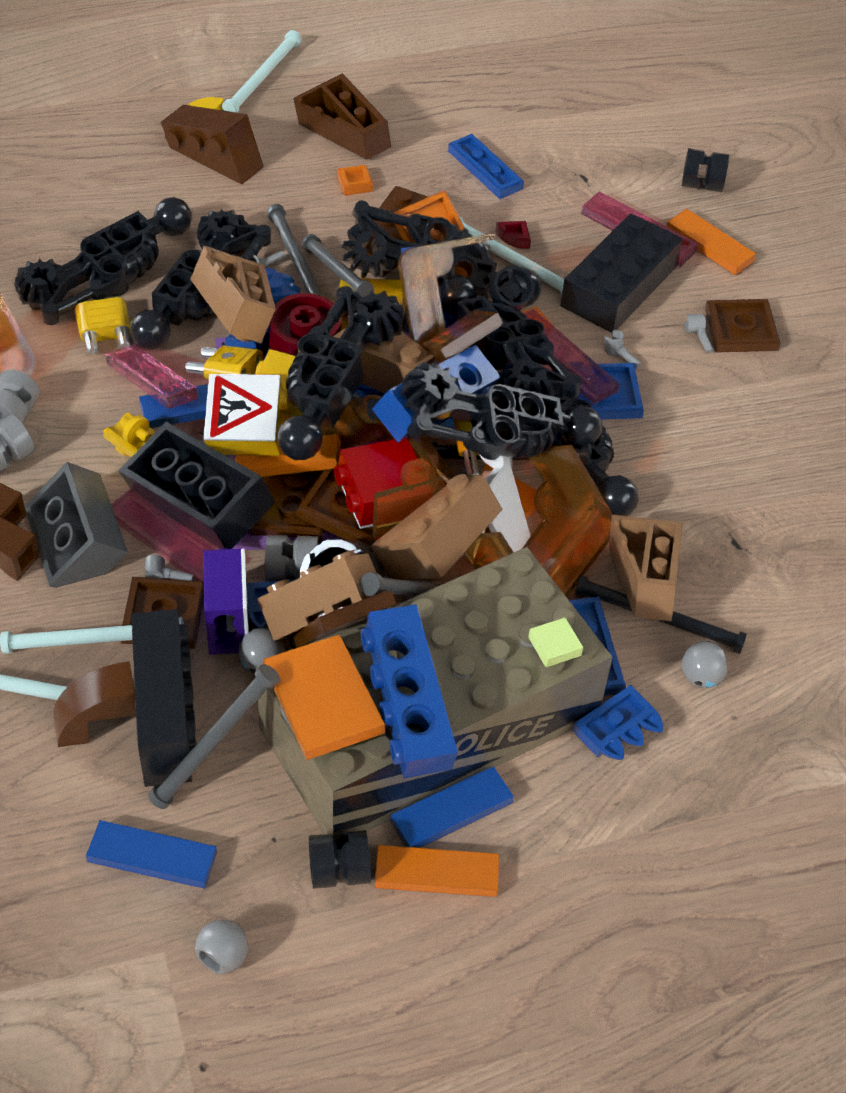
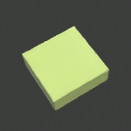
[528,618,583,667]

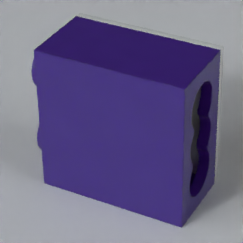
[203,548,249,655]

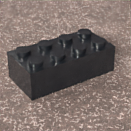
[560,213,683,333]
[118,422,275,549]
[131,609,197,787]

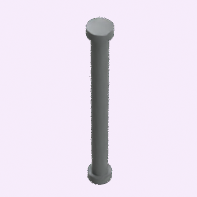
[267,204,322,296]
[302,234,374,297]
[360,572,443,597]
[148,664,280,809]

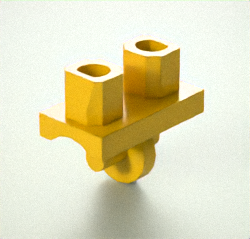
[103,412,155,457]

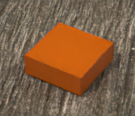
[337,165,373,196]

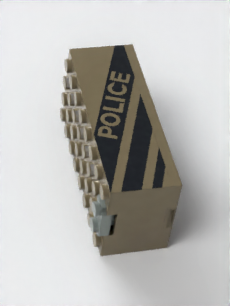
[256,547,612,839]

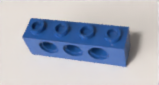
[372,345,501,442]
[361,604,458,779]

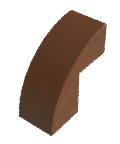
[0,483,40,581]
[54,661,136,747]

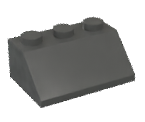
[25,462,128,588]

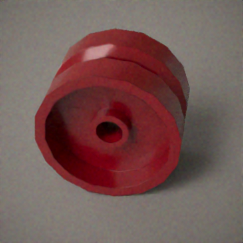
[269,293,341,356]

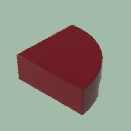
[496,221,531,249]

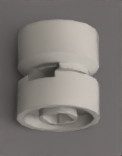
[0,369,40,423]
[0,414,34,472]
[265,534,318,581]

